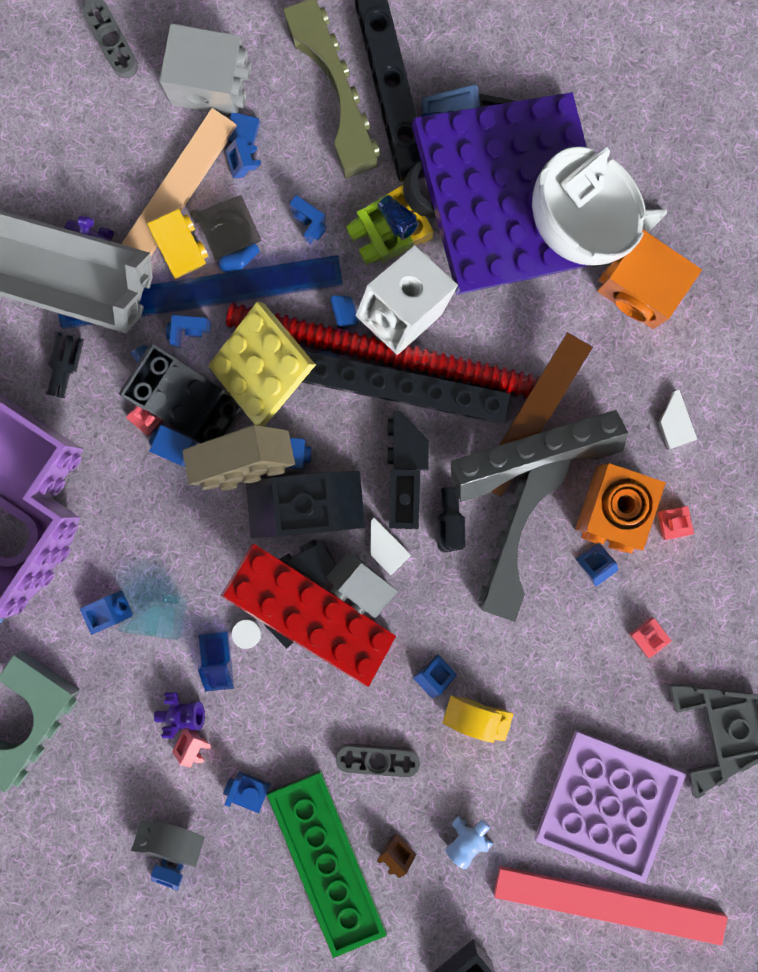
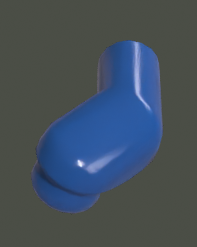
[218,242,260,272]

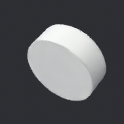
[232,619,262,649]

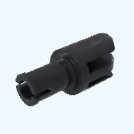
[46,331,84,399]
[437,487,466,553]

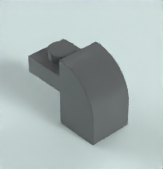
[131,821,205,867]

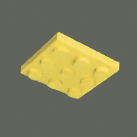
[208,302,316,427]

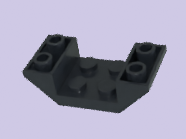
[118,343,241,443]
[246,471,365,538]

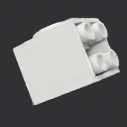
[356,245,458,355]

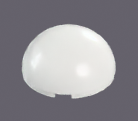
[532,147,646,266]

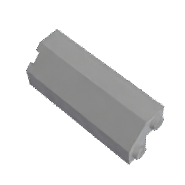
[0,211,153,333]

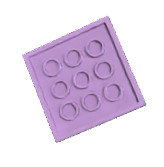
[534,730,686,883]

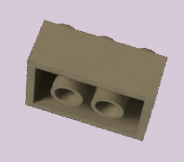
[182,425,295,491]

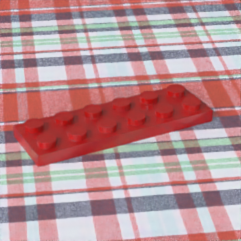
[220,544,396,687]

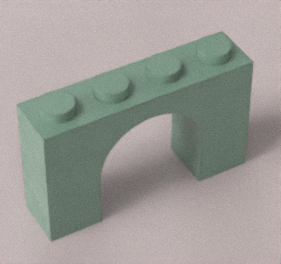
[0,651,80,793]

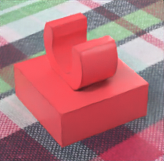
[126,405,164,437]
[658,506,694,540]
[629,617,672,658]
[172,729,211,768]

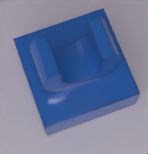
[225,138,262,179]
[151,859,184,891]

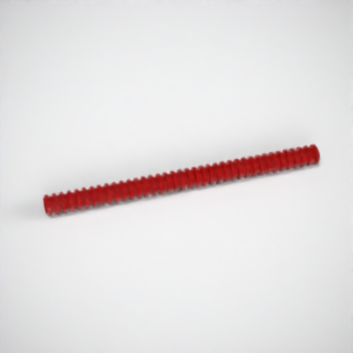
[226,302,540,399]

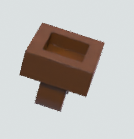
[377,834,417,878]

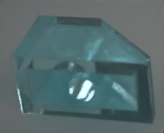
[119,594,187,640]

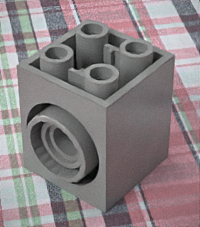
[160,23,252,116]

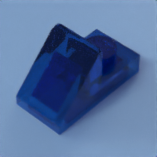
[198,631,235,692]

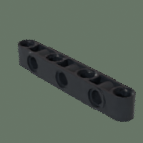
[354,0,425,182]

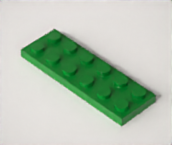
[267,770,387,958]

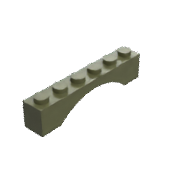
[283,0,380,179]

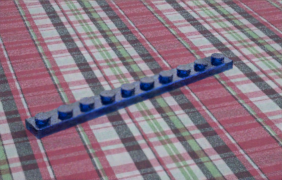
[58,255,343,329]

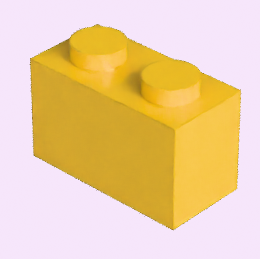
[147,209,208,280]

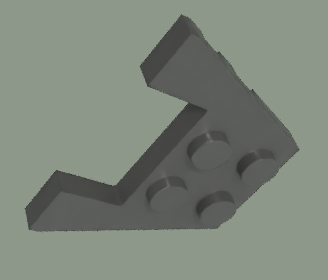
[668,684,758,798]

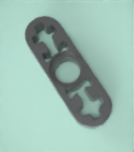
[83,0,138,78]
[336,743,420,777]

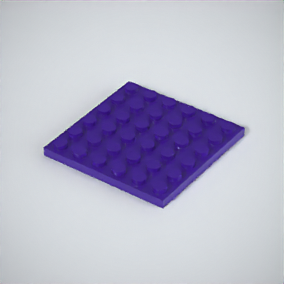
[411,92,592,295]

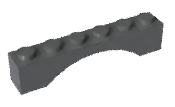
[451,410,628,502]
[477,459,571,622]

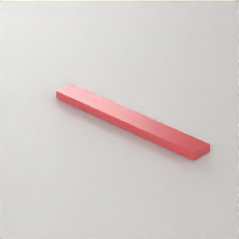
[493,866,728,946]

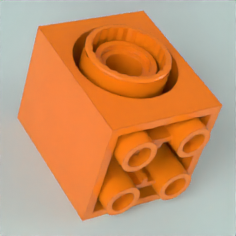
[597,230,702,329]
[575,463,666,554]

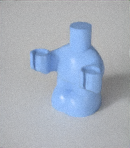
[445,815,493,869]

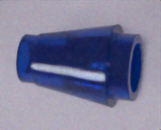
[377,195,419,240]

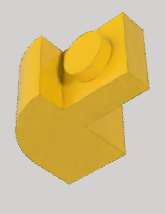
[442,696,514,743]

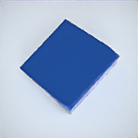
[330,295,359,329]
[576,543,618,587]
[413,654,457,698]

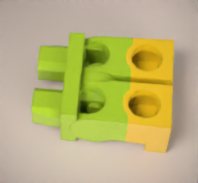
[346,184,434,266]

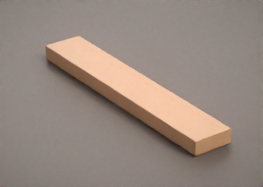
[121,108,237,256]

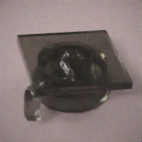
[190,195,262,260]

